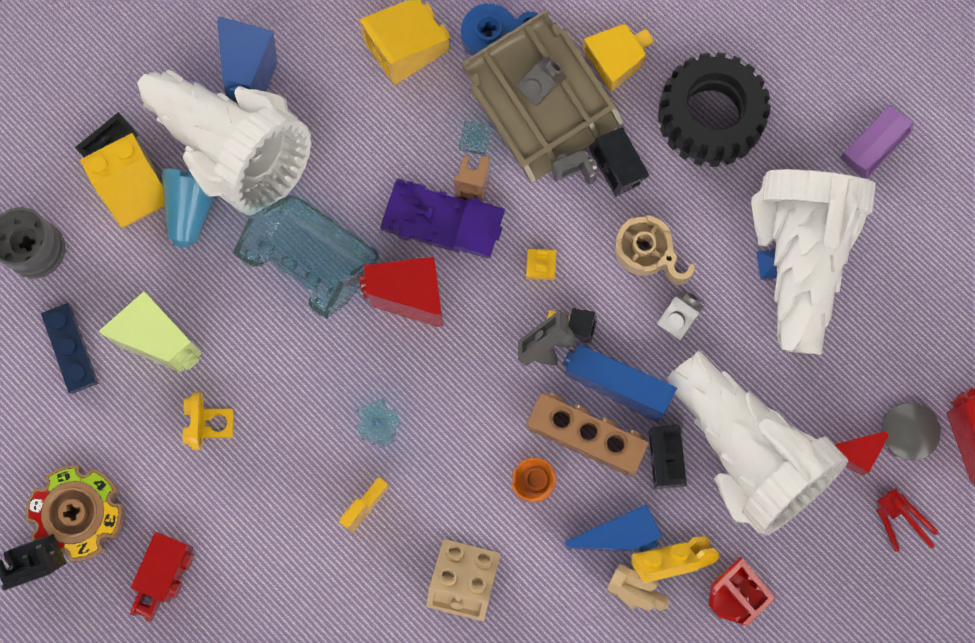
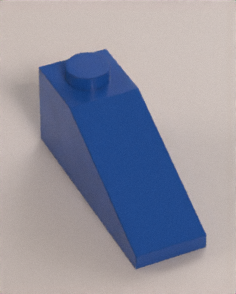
[564,504,662,552]

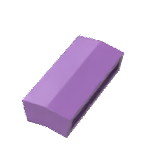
[840,105,913,179]

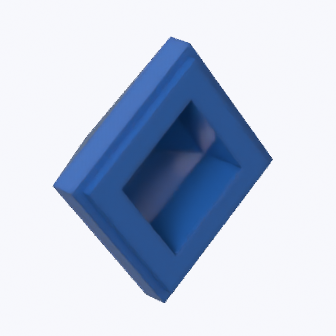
[756,249,777,280]

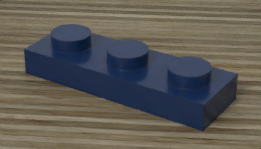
[41,303,99,394]

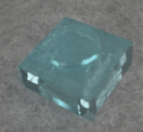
[458,121,492,156]

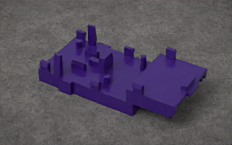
[380,178,505,259]

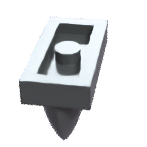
[518,310,575,366]

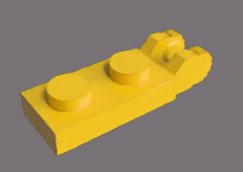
[631,536,720,583]

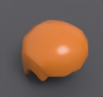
[511,457,556,503]

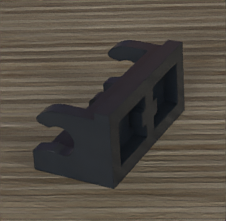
[589,127,649,197]
[648,425,687,489]
[0,533,67,591]

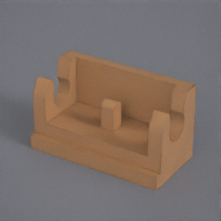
[454,155,490,202]

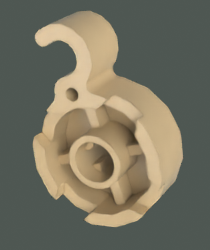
[615,215,695,285]

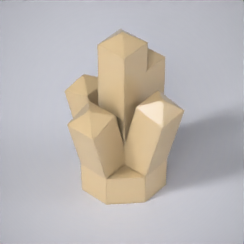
[607,564,669,611]

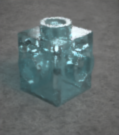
[356,398,401,448]

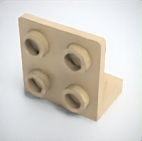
[426,539,500,622]

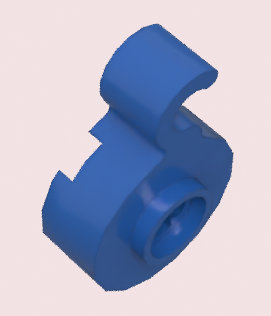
[461,3,538,56]

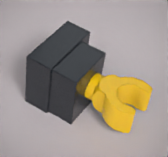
[547,308,598,344]

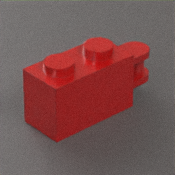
[130,532,194,622]

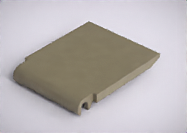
[461,9,624,183]

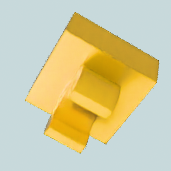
[526,249,556,280]

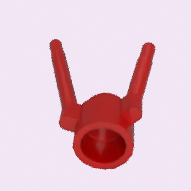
[876,488,939,552]

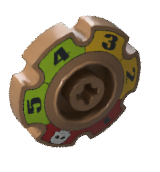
[26,465,125,562]

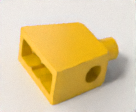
[582,24,653,92]

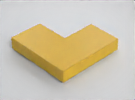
[339,477,390,533]

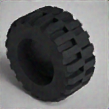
[658,52,771,167]

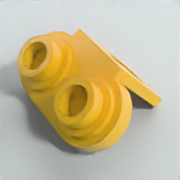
[182,392,234,451]

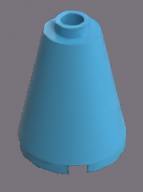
[162,168,215,248]

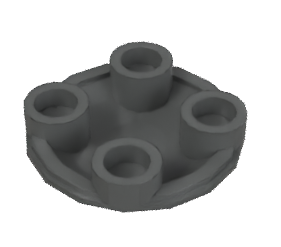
[882,402,941,460]

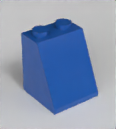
[217,16,277,104]

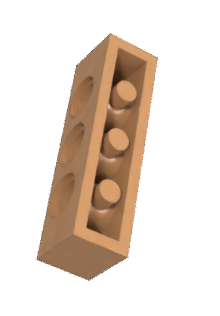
[526,392,649,478]

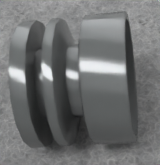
[0,207,65,279]

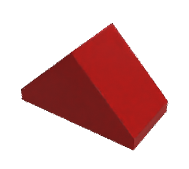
[834,431,889,476]

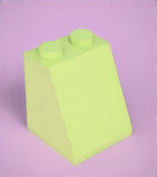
[99,291,202,373]

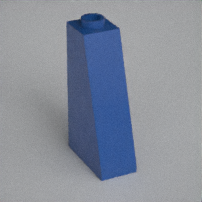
[562,344,677,423]

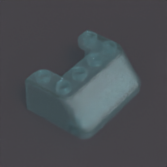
[232,195,379,319]

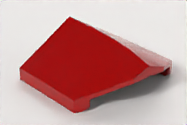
[708,557,776,626]

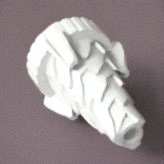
[137,70,311,216]
[751,169,876,355]
[667,351,848,535]

